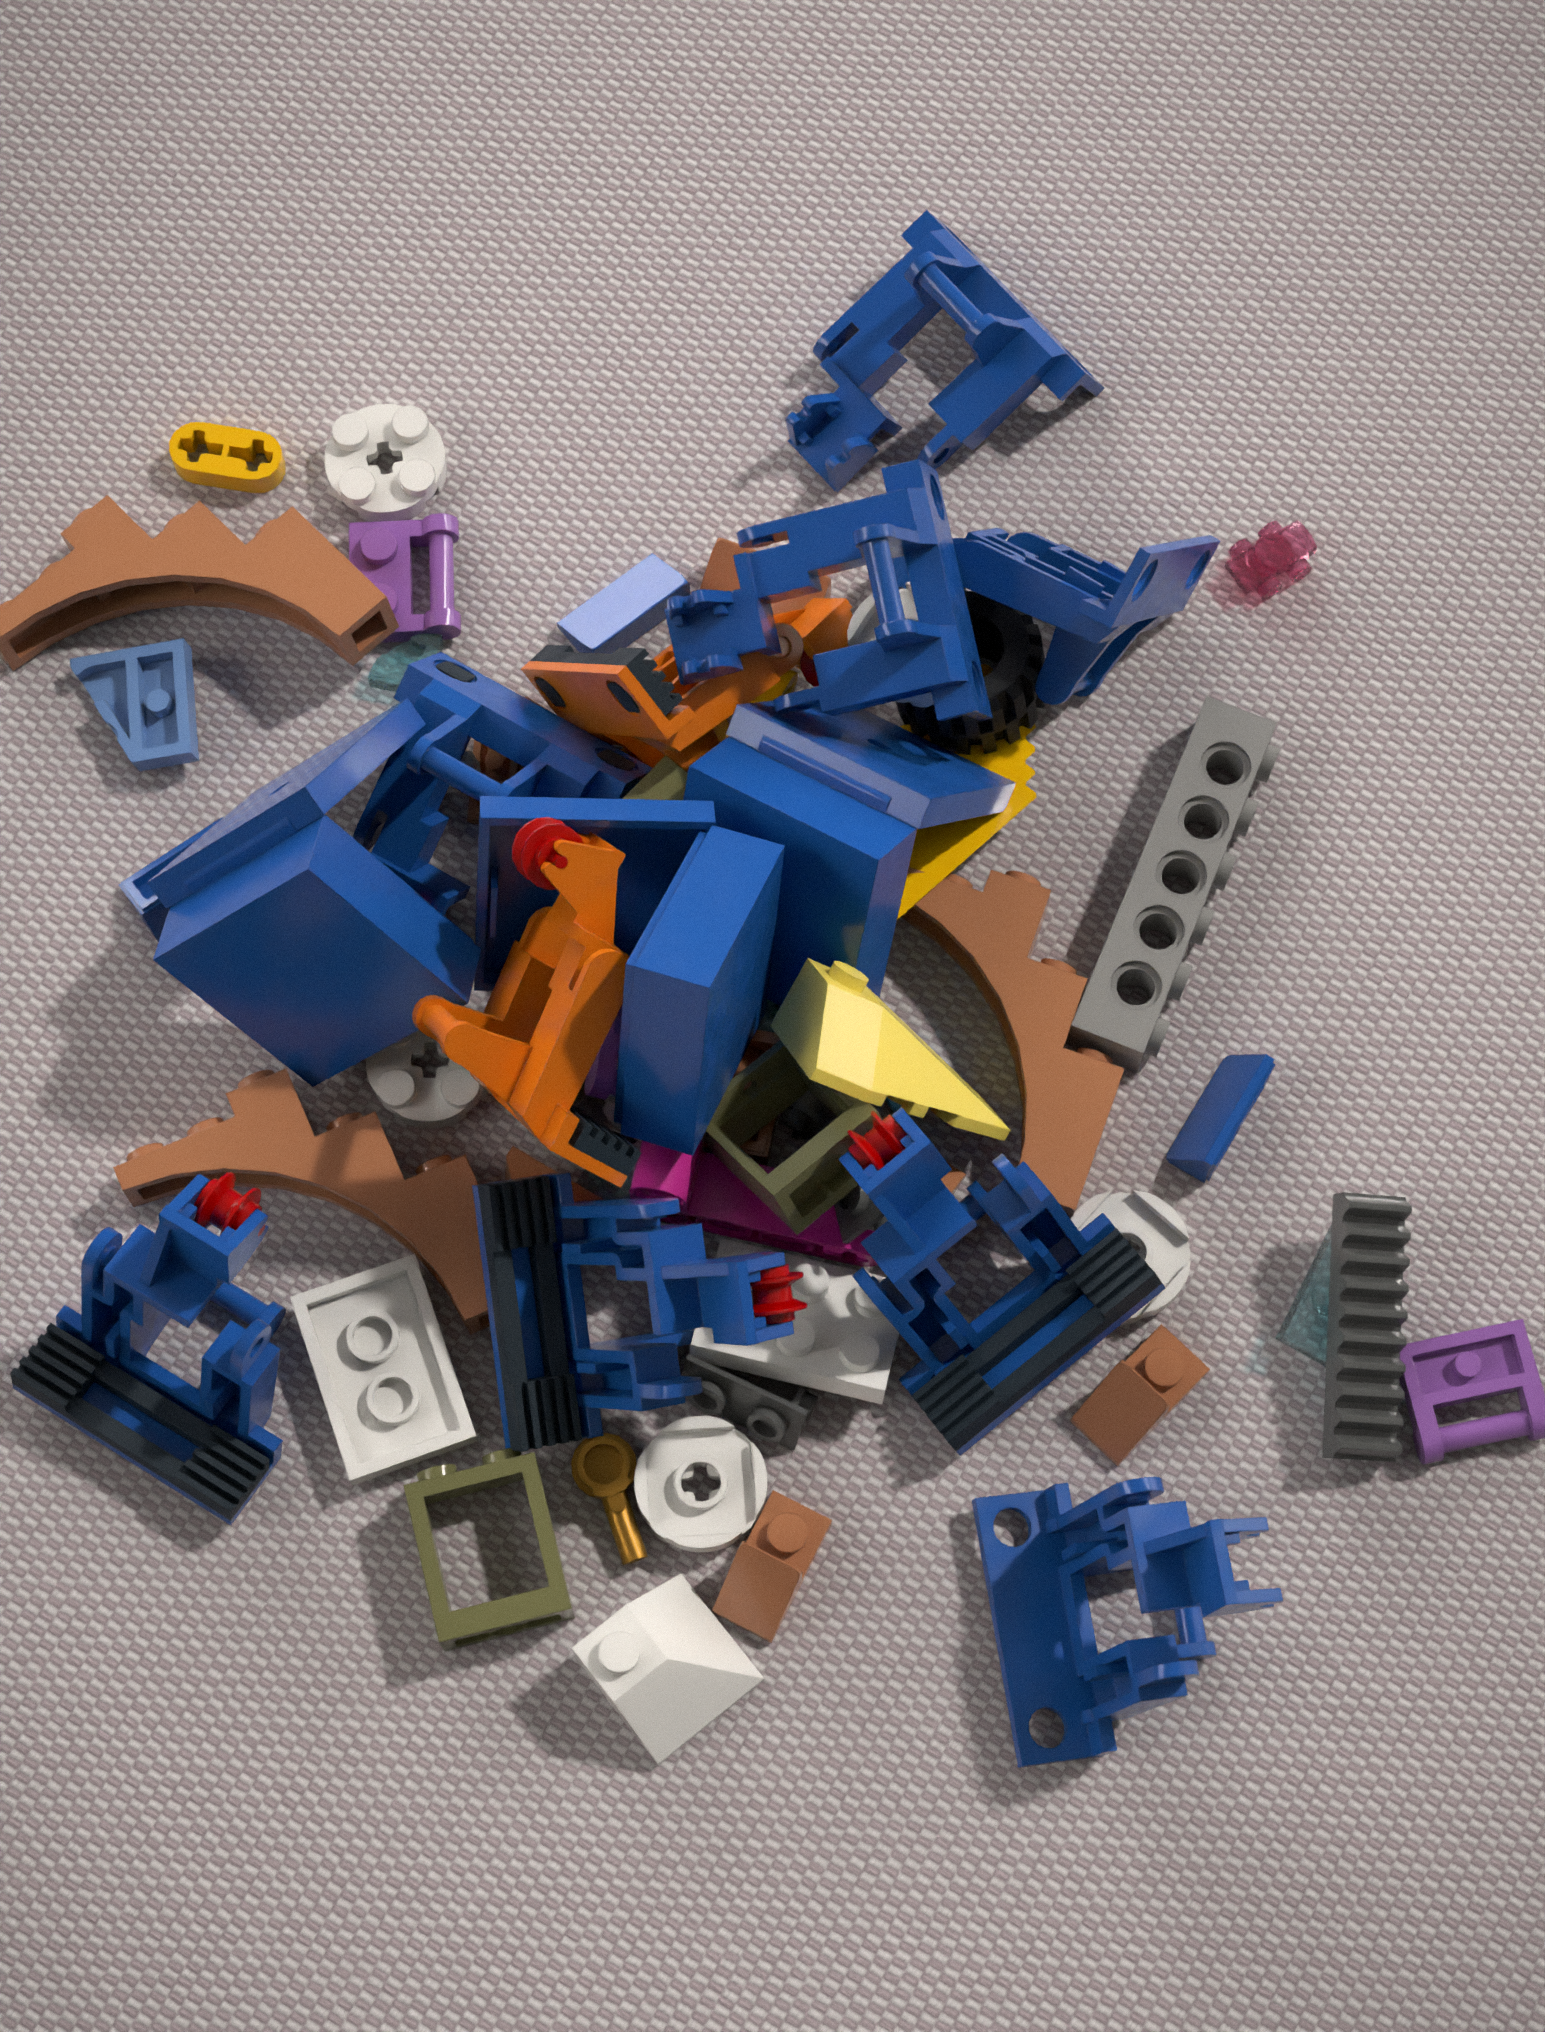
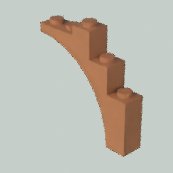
[0,495,399,671]
[901,867,1125,1219]
[113,1068,490,1335]

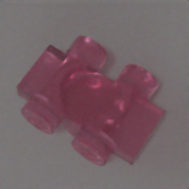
[1225,520,1317,600]

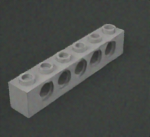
[1066,696,1281,1072]

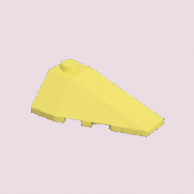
[770,958,1011,1141]

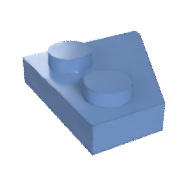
[70,638,199,771]

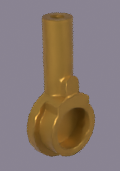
[571,1433,648,1565]

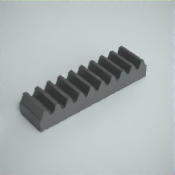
[1322,1192,1412,1462]

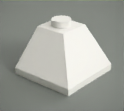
[572,1573,764,1766]

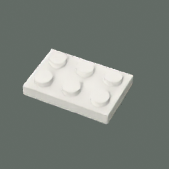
[689,1238,899,1405]
[290,1254,478,1485]

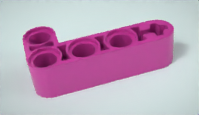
[629,1140,878,1267]

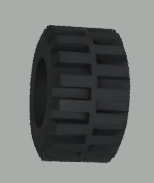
[896,587,1045,755]

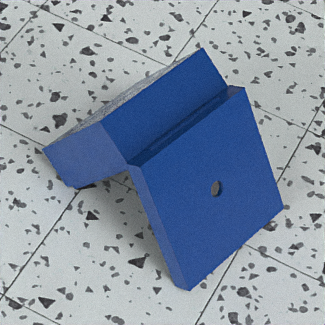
[147,698,481,1087]
[683,700,1016,1006]
[474,796,785,1156]

